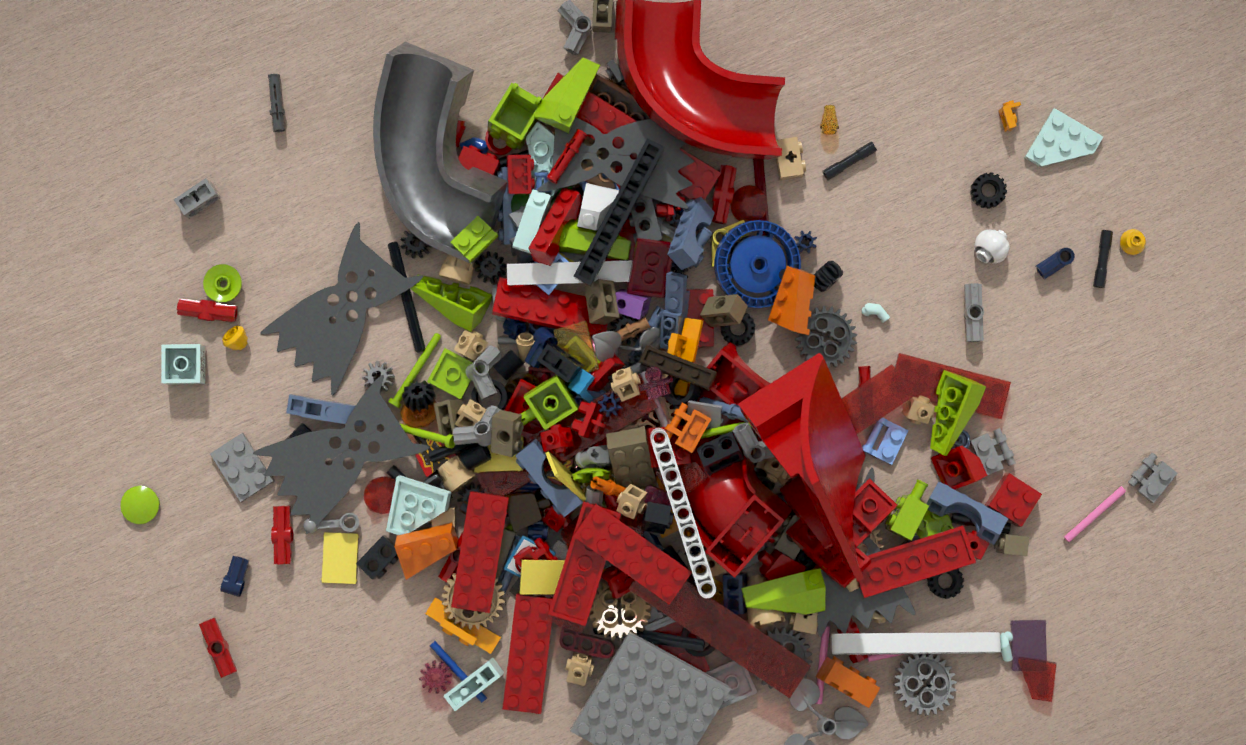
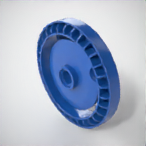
[714,220,801,308]

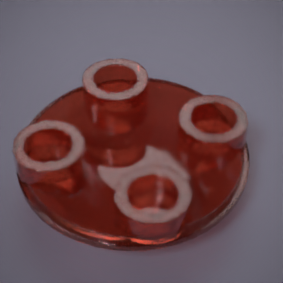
[731,185,767,222]
[364,477,396,514]

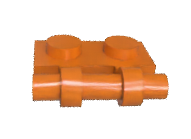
[663,403,711,453]

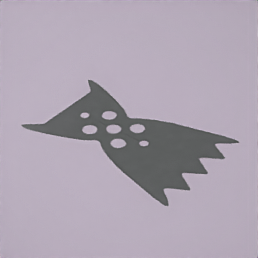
[537,117,694,209]
[260,222,423,395]
[253,375,430,534]
[817,468,915,637]

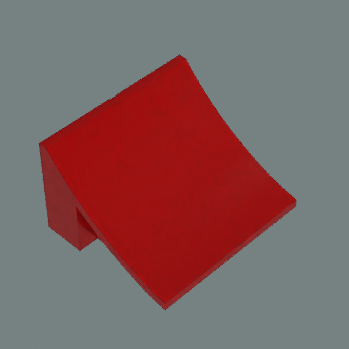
[738,353,866,582]

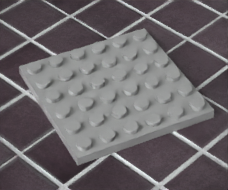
[570,631,731,745]

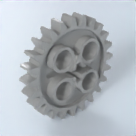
[893,654,957,716]

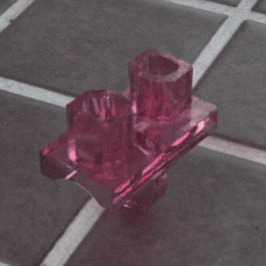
[639,366,673,400]

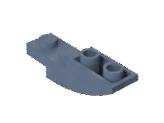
[660,272,690,349]
[286,394,364,426]

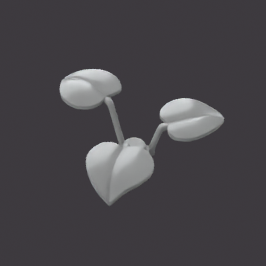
[592,327,661,398]
[784,676,868,745]

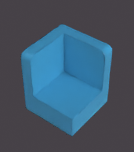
[568,369,595,403]

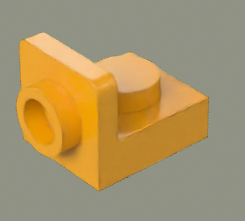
[998,100,1021,132]

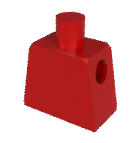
[758,549,806,581]

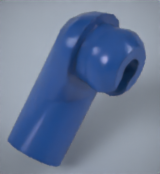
[460,137,489,154]

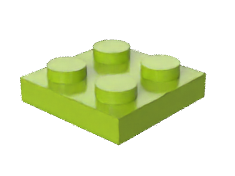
[427,348,478,400]

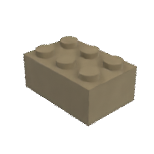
[606,426,657,488]

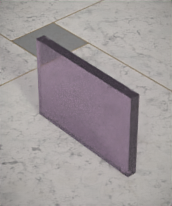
[1010,620,1048,671]

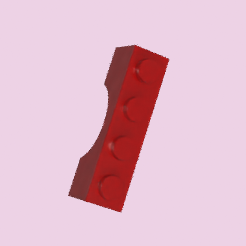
[529,188,582,266]

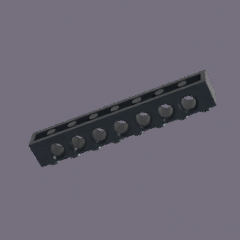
[573,138,665,287]

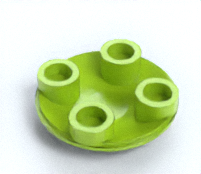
[571,467,610,483]
[120,486,160,524]
[916,510,953,539]

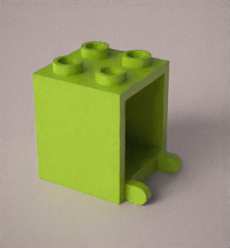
[488,83,542,150]

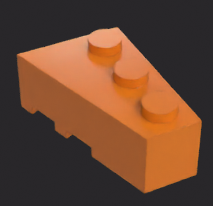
[768,266,815,335]
[394,522,458,580]
[815,656,880,708]

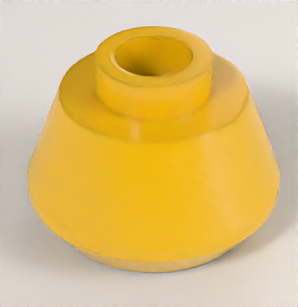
[1120,229,1146,255]
[222,326,248,350]

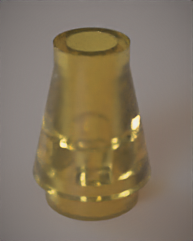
[820,105,839,135]

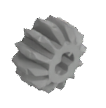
[362,361,395,393]

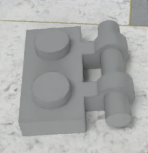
[970,428,1016,475]
[1128,453,1178,503]

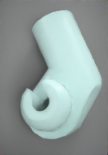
[861,303,890,323]
[1000,631,1013,662]

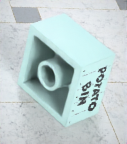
[161,344,205,385]

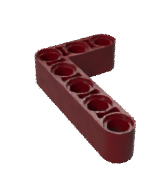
[559,620,615,659]

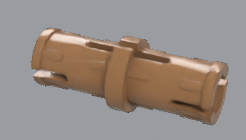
[616,317,651,342]

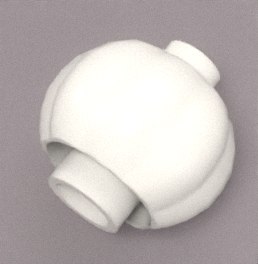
[974,229,1010,264]

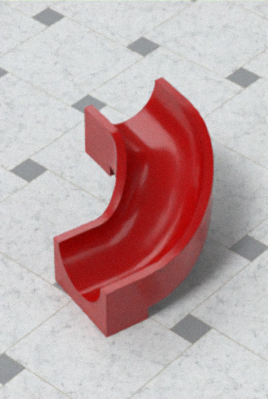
[615,0,785,160]
[671,342,792,578]

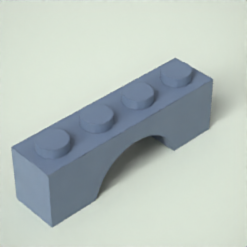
[496,167,518,245]
[667,197,715,270]
[516,439,583,517]
[927,482,1008,545]

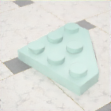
[1024,108,1103,167]
[526,122,559,200]
[386,475,451,535]

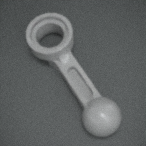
[303,513,359,533]

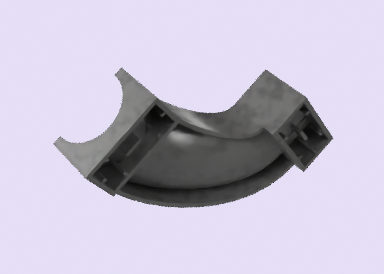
[373,42,508,264]

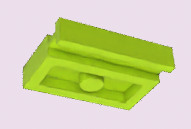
[450,216,498,263]

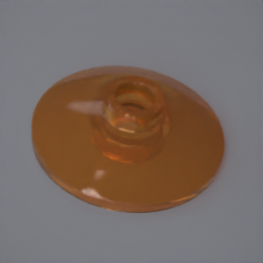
[400,400,437,428]

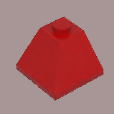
[931,445,988,490]

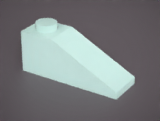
[512,189,551,254]
[444,658,504,711]

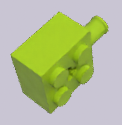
[521,375,578,430]
[885,479,929,540]

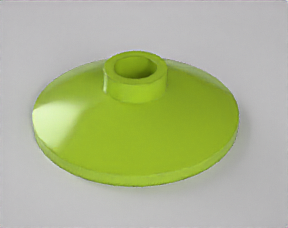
[203,264,242,302]

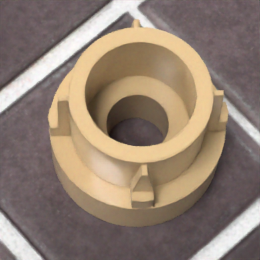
[439,254,474,285]
[437,456,477,495]

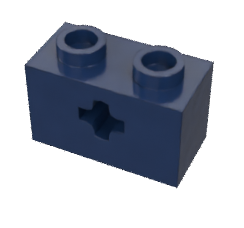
[723,573,747,614]

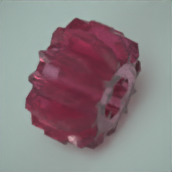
[644,485,675,508]
[419,660,453,694]

